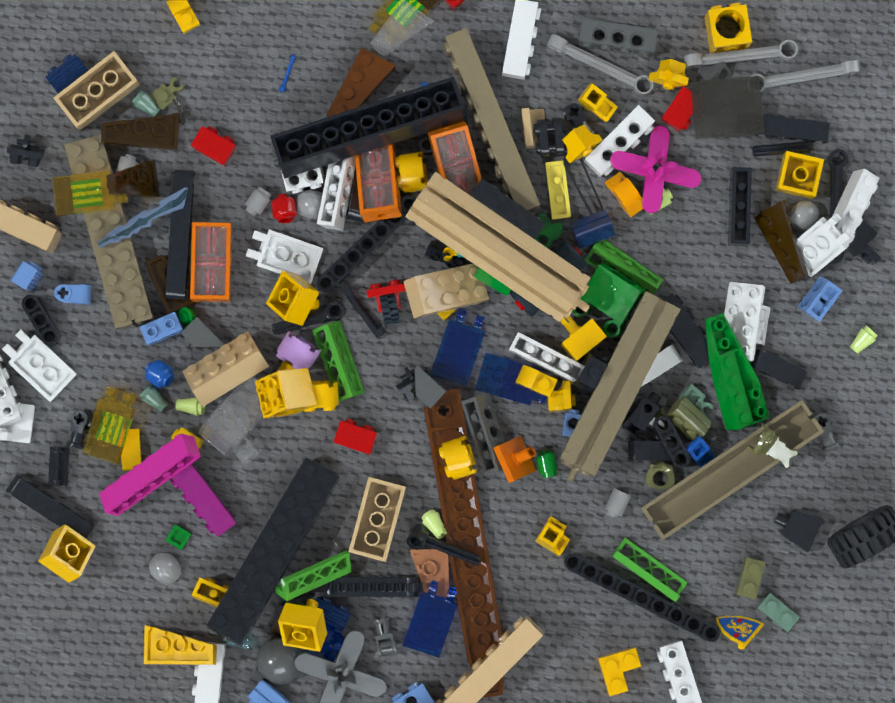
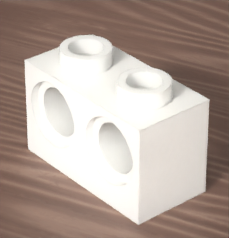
[281,167,325,194]

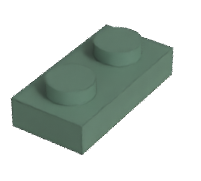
[757,593,800,632]

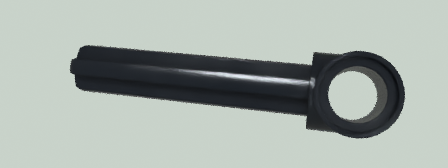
[271,302,345,335]
[407,524,481,566]

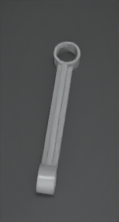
[547,34,653,96]
[684,40,798,69]
[746,60,861,94]

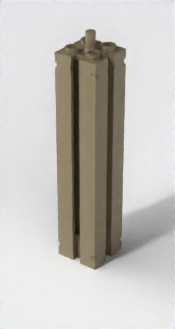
[559,291,681,482]

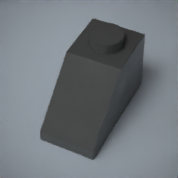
[181,317,225,348]
[414,364,446,408]

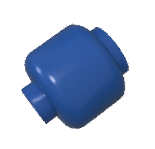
[145,360,174,388]

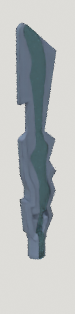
[97,188,188,249]

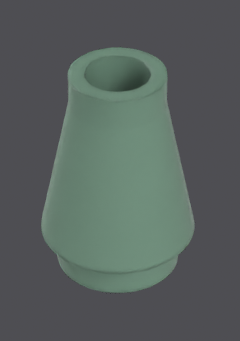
[132,90,161,117]
[139,384,168,412]

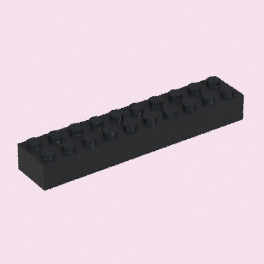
[270,76,468,179]
[207,457,340,647]

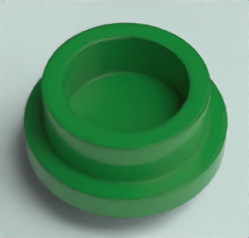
[179,307,196,326]

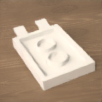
[796,212,856,277]
[246,230,323,284]
[2,330,77,402]

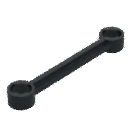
[827,149,848,264]

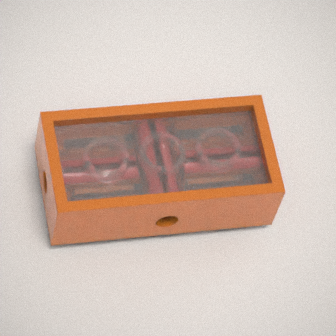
[427,121,482,195]
[355,143,402,222]
[190,222,232,302]

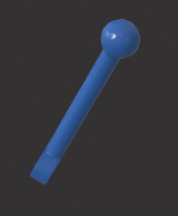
[279,54,296,92]

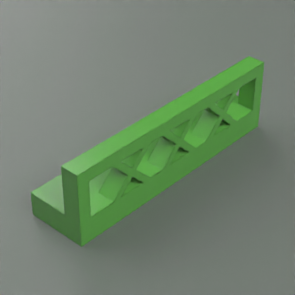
[584,239,663,300]
[312,321,365,402]
[612,538,687,602]
[275,550,351,601]

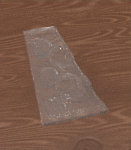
[369,0,434,56]

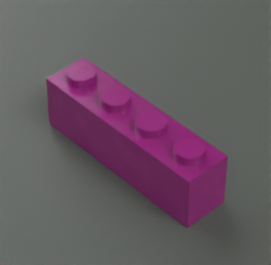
[170,463,236,537]

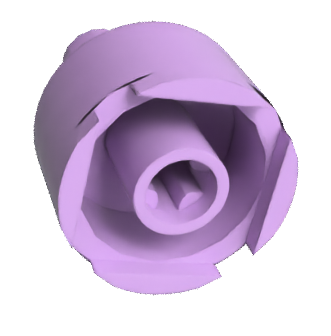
[276,331,321,370]

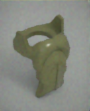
[747,424,798,468]
[645,461,675,490]

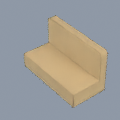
[521,108,545,149]

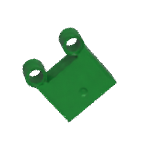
[572,264,645,338]

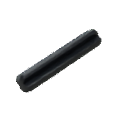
[752,141,809,157]

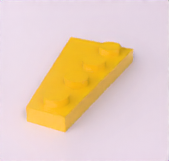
[144,625,217,665]

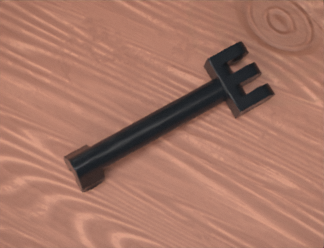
[340,283,388,339]

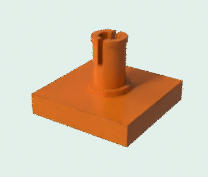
[493,436,537,483]

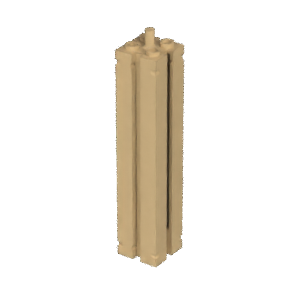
[405,172,590,322]

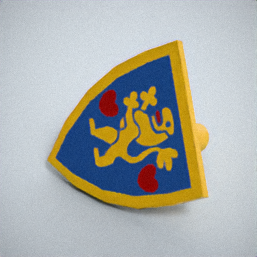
[715,616,764,649]

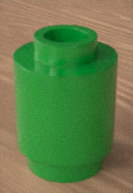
[536,449,558,478]

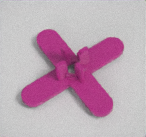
[610,126,701,214]

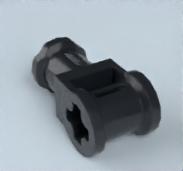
[563,103,596,133]
[67,410,94,449]

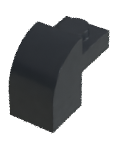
[848,220,881,265]

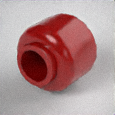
[271,194,297,224]

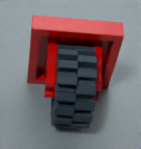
[366,279,406,325]

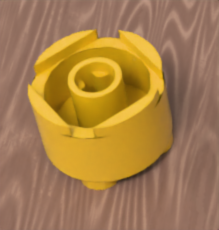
[395,152,428,193]
[304,380,339,412]
[439,436,477,480]

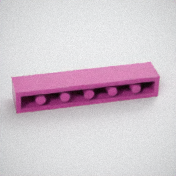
[99,433,201,516]

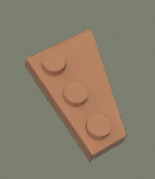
[410,549,449,607]

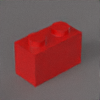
[661,86,702,133]
[190,126,237,167]
[333,419,377,455]

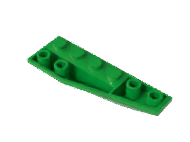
[706,313,770,430]

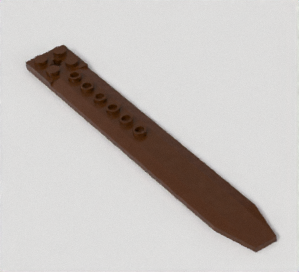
[424,388,504,698]

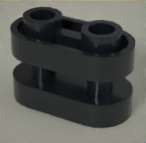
[534,117,564,158]

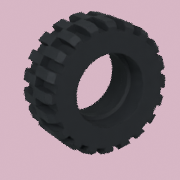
[827,505,895,569]

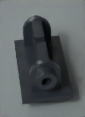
[425,240,465,268]
[48,447,69,486]

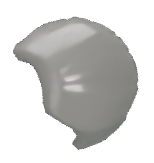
[295,190,323,219]
[787,200,820,232]
[149,552,182,585]

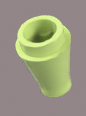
[849,325,878,354]
[176,398,206,416]
[422,510,447,539]

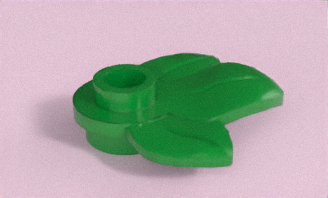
[535,213,563,249]

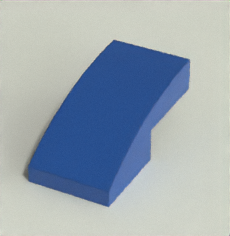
[685,436,716,468]

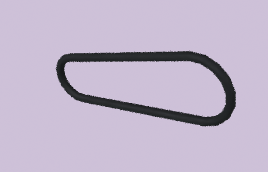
[563,153,603,215]

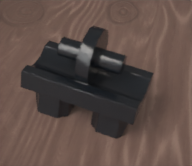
[7,134,45,167]
[396,367,430,401]

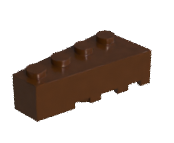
[326,48,396,117]

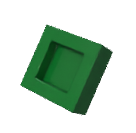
[165,524,192,550]

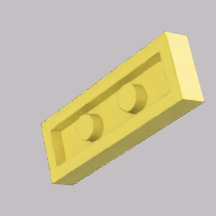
[545,161,571,220]

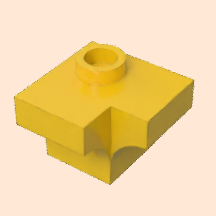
[648,59,689,90]
[562,125,603,163]
[548,380,576,412]
[535,516,570,556]

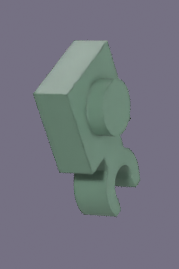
[678,384,714,416]

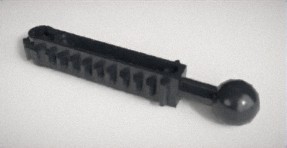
[293,577,422,599]

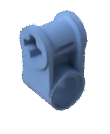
[54,284,92,305]

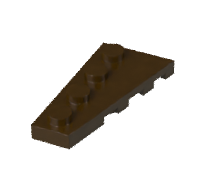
[100,112,179,151]
[106,159,160,198]
[754,200,808,284]

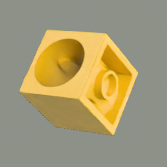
[704,3,752,53]
[255,368,317,419]

